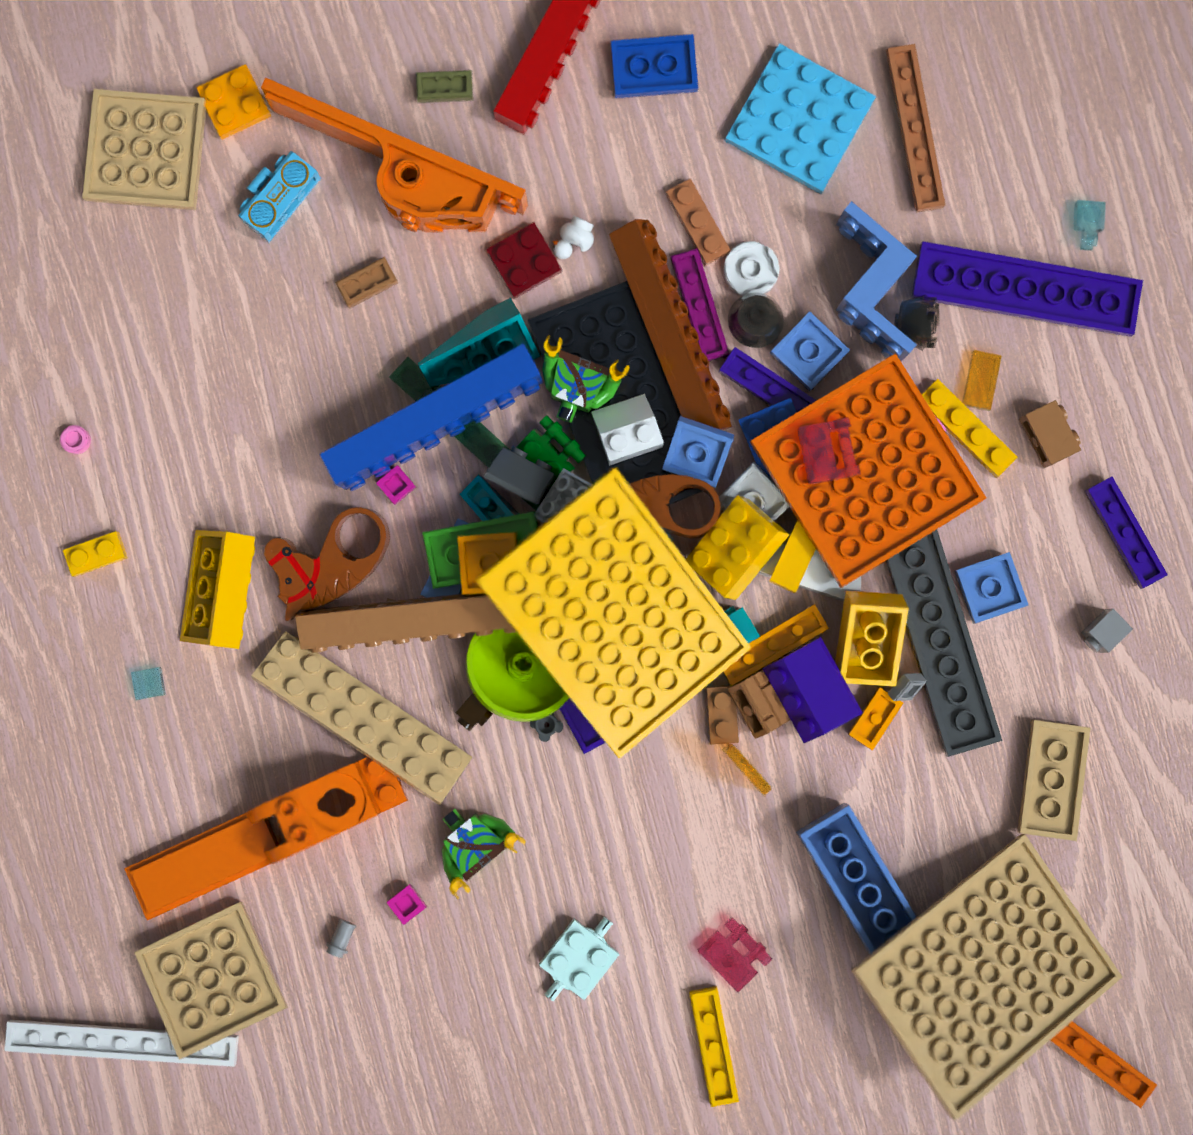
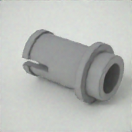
[326,919,356,958]

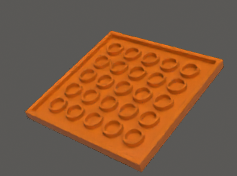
[750,353,987,588]

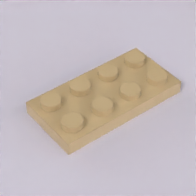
[1017,720,1091,841]

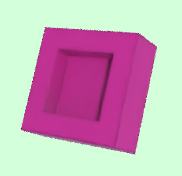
[376,465,417,505]
[386,884,427,925]

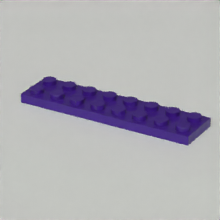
[911,241,1143,337]

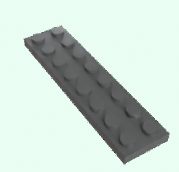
[886,529,1002,757]

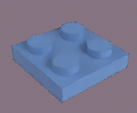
[770,312,850,391]
[662,416,734,488]
[954,552,1029,624]

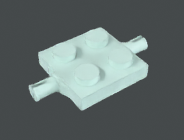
[539,916,619,1001]

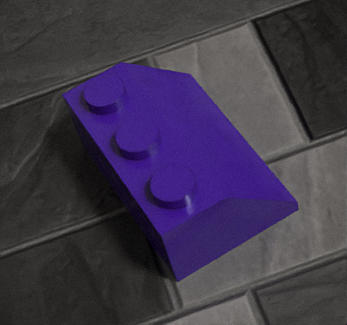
[762,637,863,743]

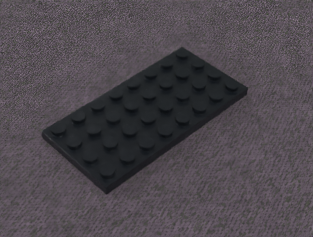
[528,281,714,506]

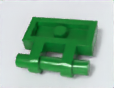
[516,415,586,487]

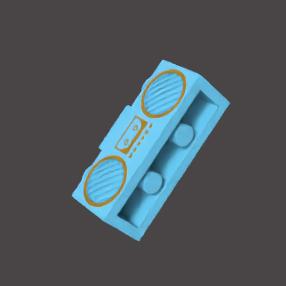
[238,151,321,242]

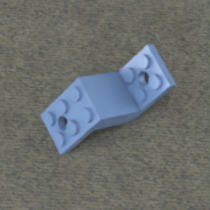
[836,201,917,362]

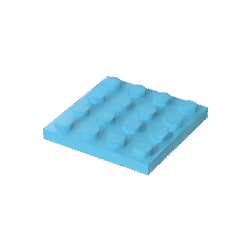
[725,43,876,194]

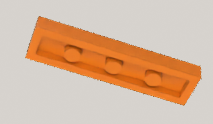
[1050,1021,1157,1108]

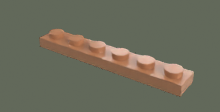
[886,44,945,213]

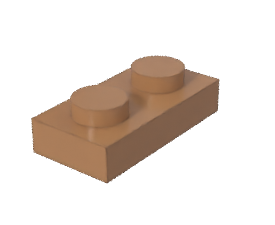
[706,686,739,745]

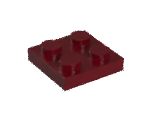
[486,222,562,299]

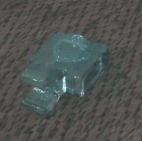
[1073,200,1106,251]

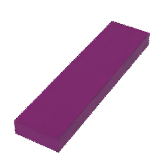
[671,248,729,361]

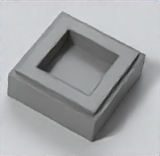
[888,673,927,701]

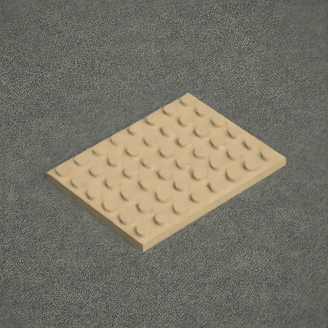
[851,834,1122,1120]

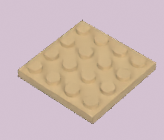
[82,89,206,210]
[134,902,288,1060]

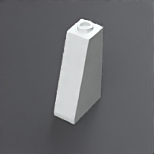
[758,544,861,601]

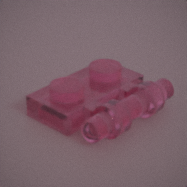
[697,917,772,993]

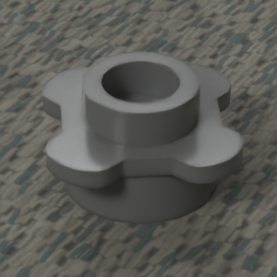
[530,712,564,742]

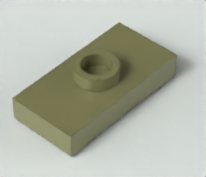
[416,70,473,103]

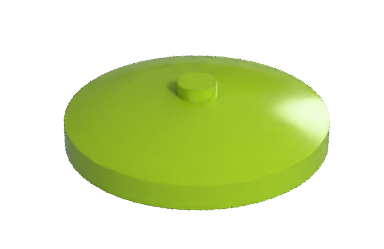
[465,629,569,722]

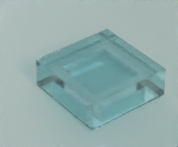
[131,667,166,700]

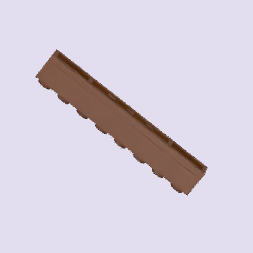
[609,219,732,431]

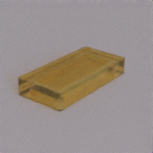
[962,350,1002,411]

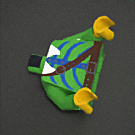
[542,335,630,423]
[441,809,526,899]

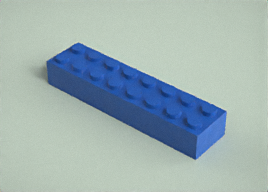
[319,343,543,491]

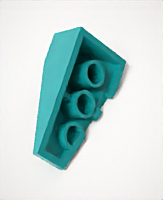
[418,298,540,387]

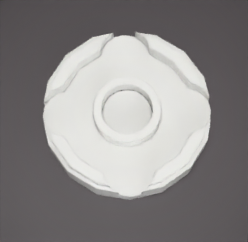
[723,241,780,298]

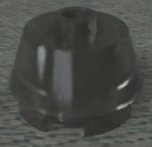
[728,293,784,348]
[895,294,940,351]

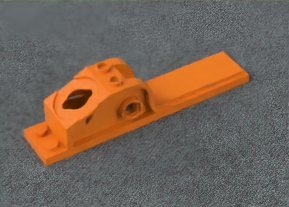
[261,77,528,232]
[124,757,408,921]

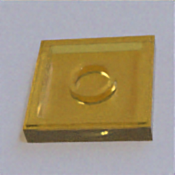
[721,743,772,796]

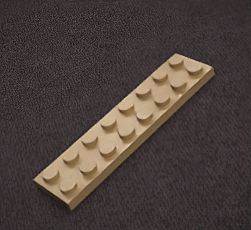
[252,631,473,805]

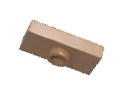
[335,257,398,309]

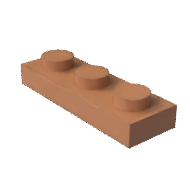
[666,178,731,266]

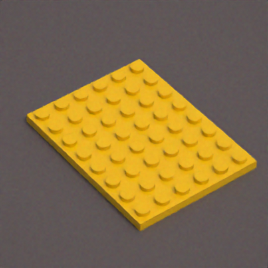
[475,468,751,759]

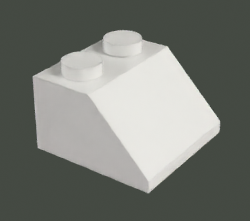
[591,394,664,466]

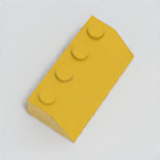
[180,530,255,649]

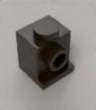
[456,693,493,731]

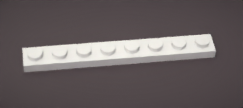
[5,1020,239,1067]

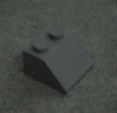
[484,446,556,505]

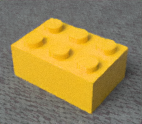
[685,495,790,600]
[835,591,909,686]

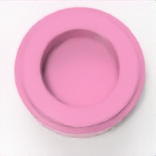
[60,425,91,454]

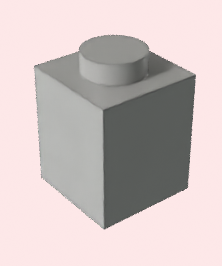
[1081,609,1133,653]

